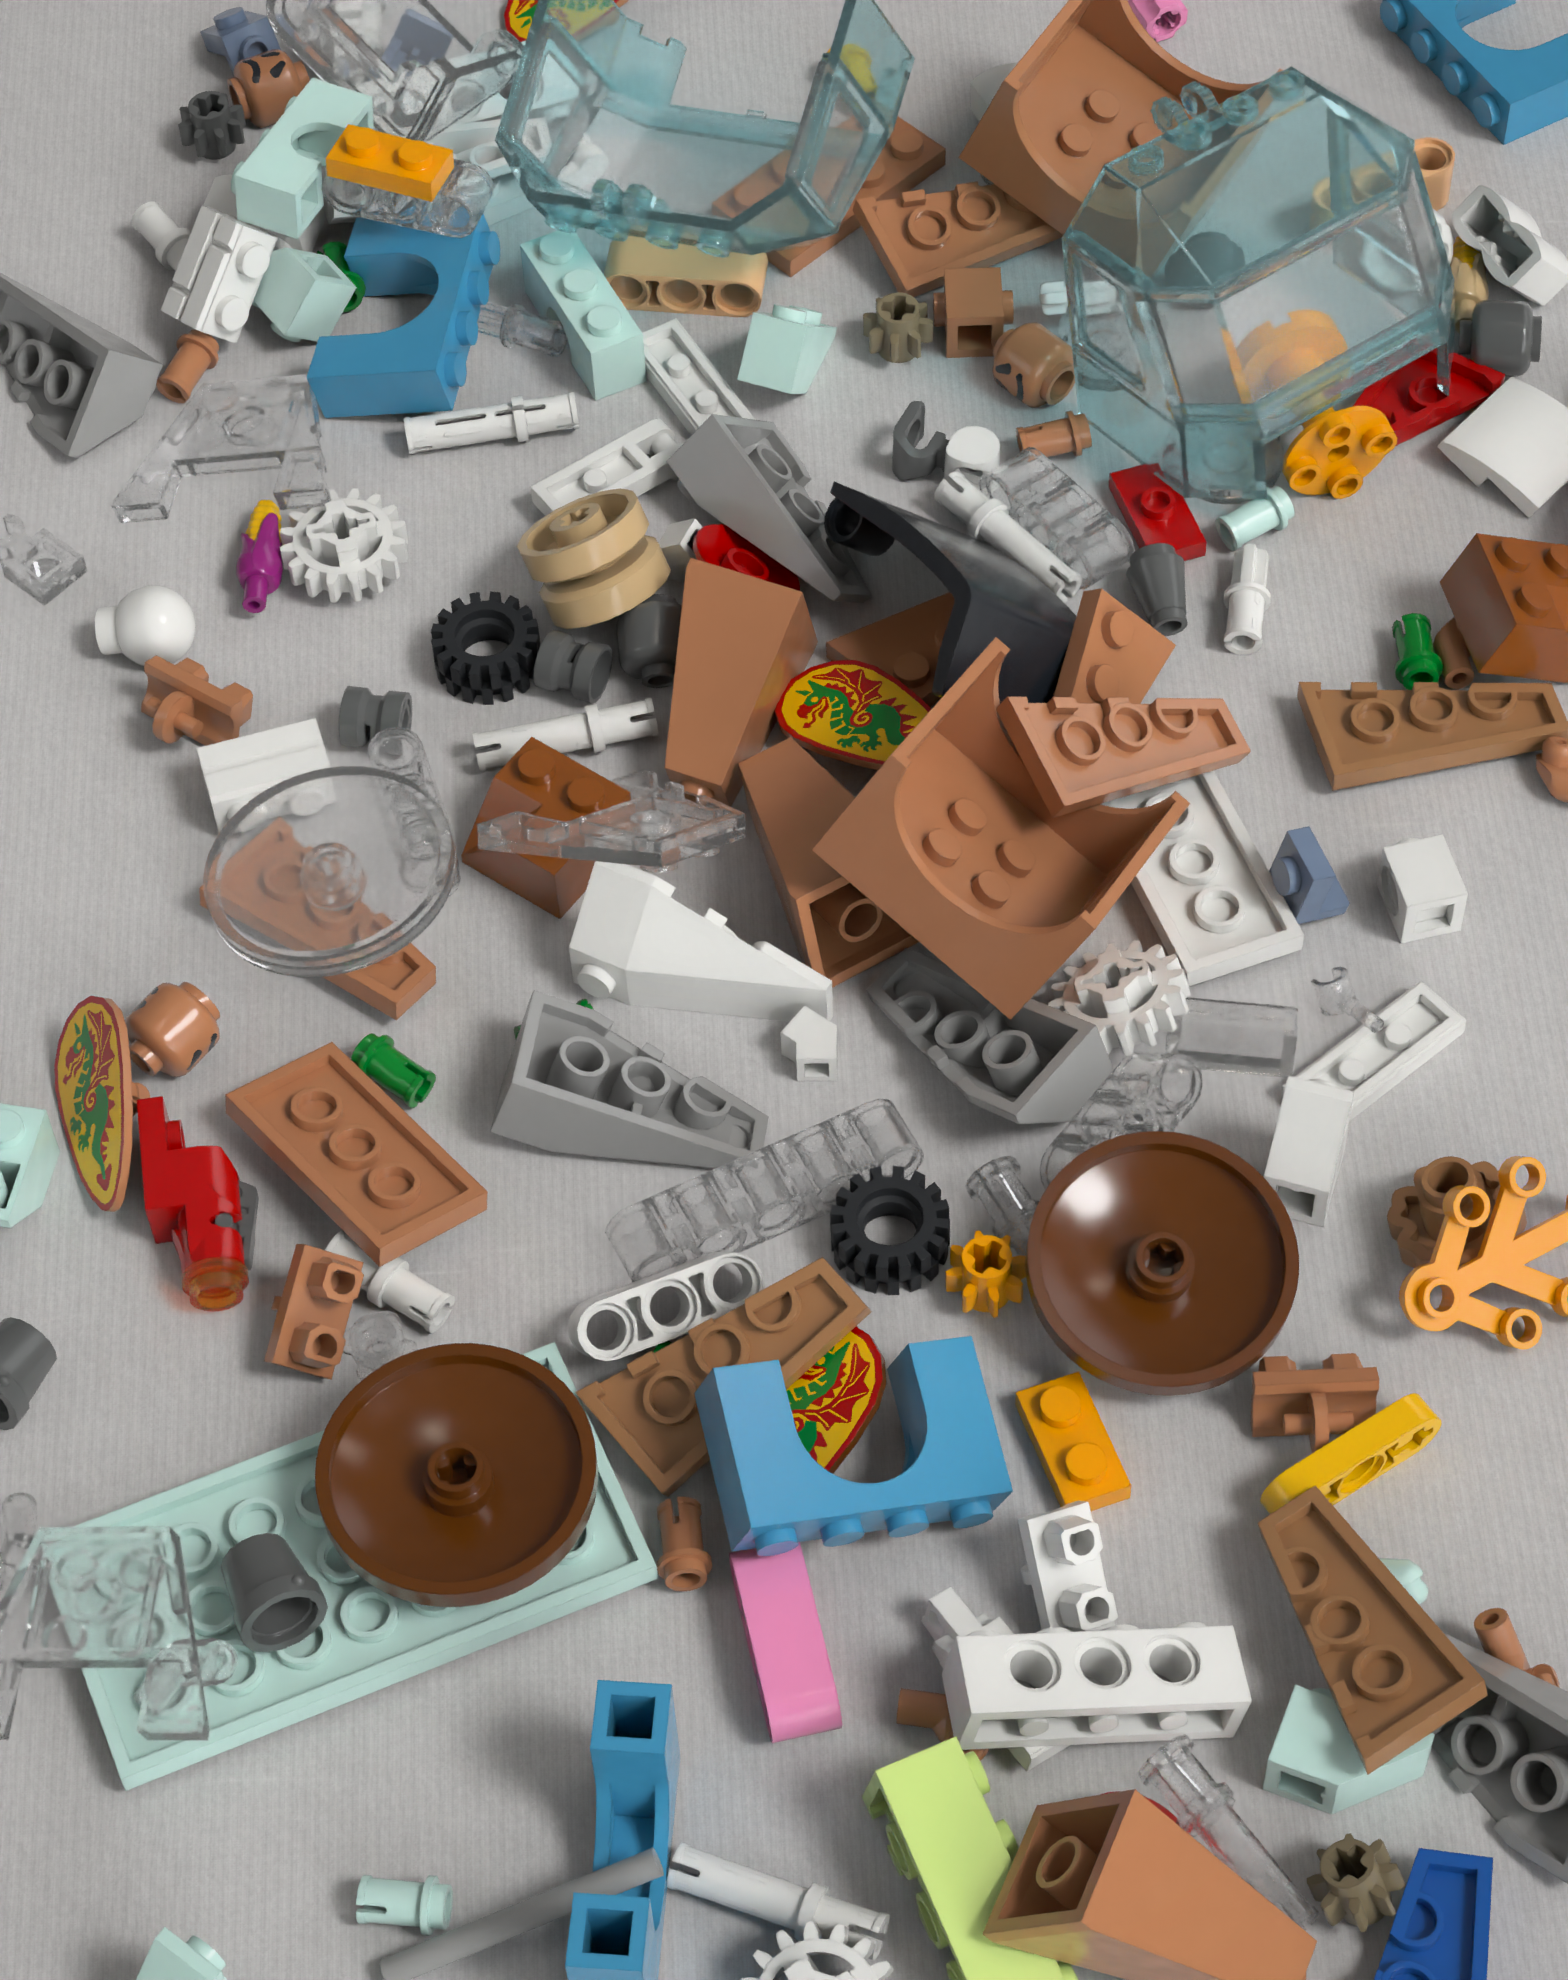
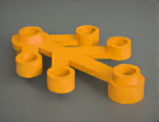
[1399,1156,1568,1349]

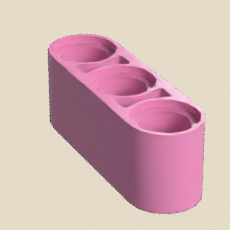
[729,1542,842,1743]

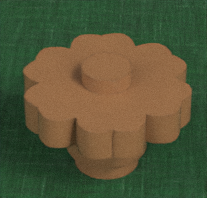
[1387,1156,1527,1268]

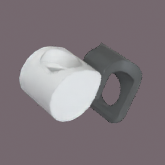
[892,401,1000,494]

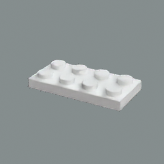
[1101,770,1304,986]

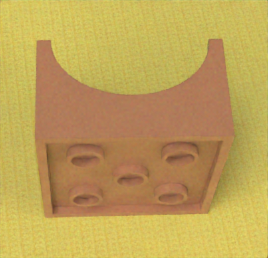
[958,0,1293,279]
[812,637,1190,1020]

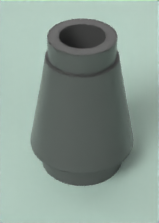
[1126,543,1188,636]

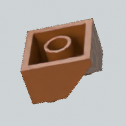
[1440,533,1568,683]
[461,737,635,919]

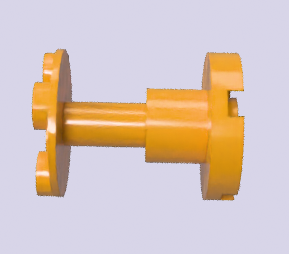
[1230,313,1398,499]

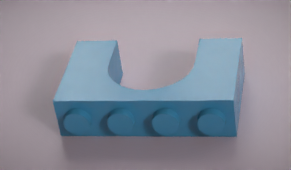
[1380,0,1568,145]
[306,208,500,418]
[694,1336,1013,1556]
[565,1680,680,1980]

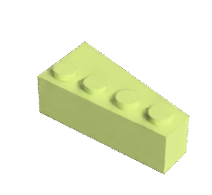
[862,1736,1078,1980]

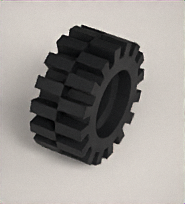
[431,591,541,705]
[830,1166,950,1295]

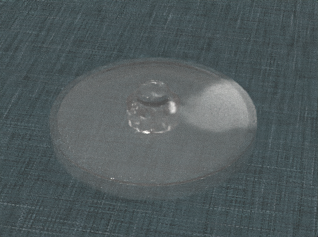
[203,766,457,977]

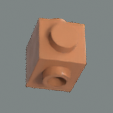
[933,267,1014,358]

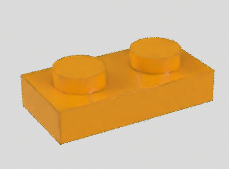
[325,124,454,202]
[1015,1371,1131,1511]

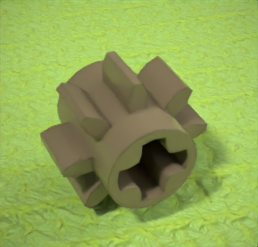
[863,292,933,363]
[1306,1833,1405,1932]

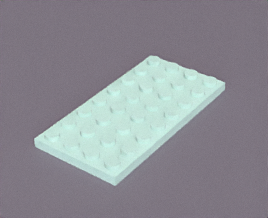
[36,1342,658,1791]

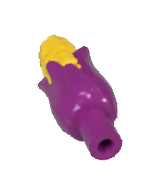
[236,500,283,613]

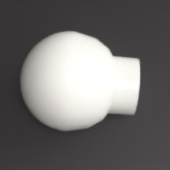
[95,585,196,665]

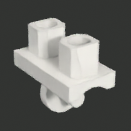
[1018,1500,1118,1632]

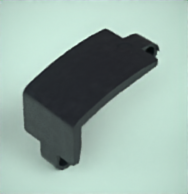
[824,481,1076,704]

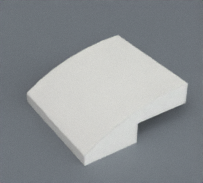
[1437,377,1568,518]

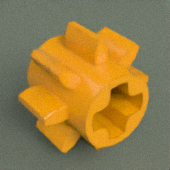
[945,1230,1026,1318]

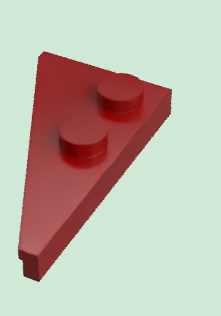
[1353,332,1506,446]

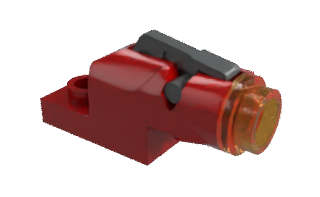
[137,1096,259,1312]

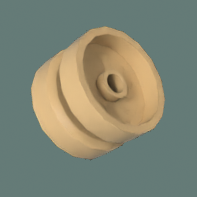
[517,488,671,629]

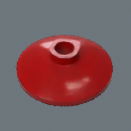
[693,524,800,591]

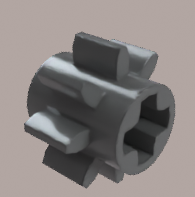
[178,91,246,160]

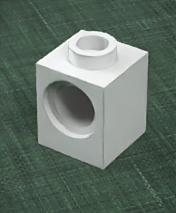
[1377,834,1468,943]

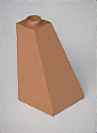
[664,558,818,809]
[738,737,919,988]
[983,1789,1317,1980]

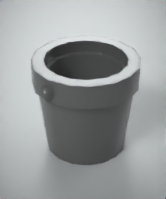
[0,1317,57,1430]
[220,1533,328,1652]

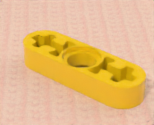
[1260,1393,1442,1514]

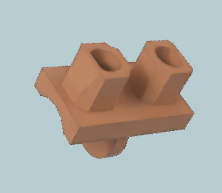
[141,655,253,746]
[264,1243,364,1380]
[1250,1353,1379,1453]

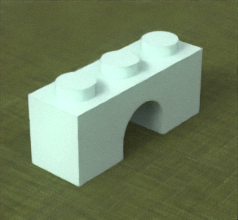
[231,78,374,239]
[520,226,647,401]

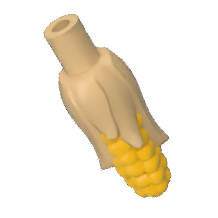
[1443,236,1489,333]

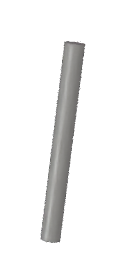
[380,1847,664,1980]

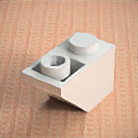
[1264,1075,1354,1227]

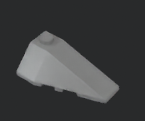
[0,273,163,458]
[666,414,871,603]
[866,948,1117,1124]
[490,990,769,1172]
[1432,1633,1568,1884]

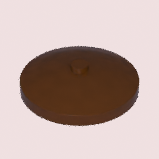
[1025,1131,1299,1396]
[315,1343,598,1607]

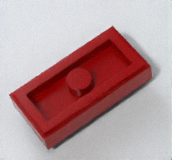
[1108,459,1207,561]

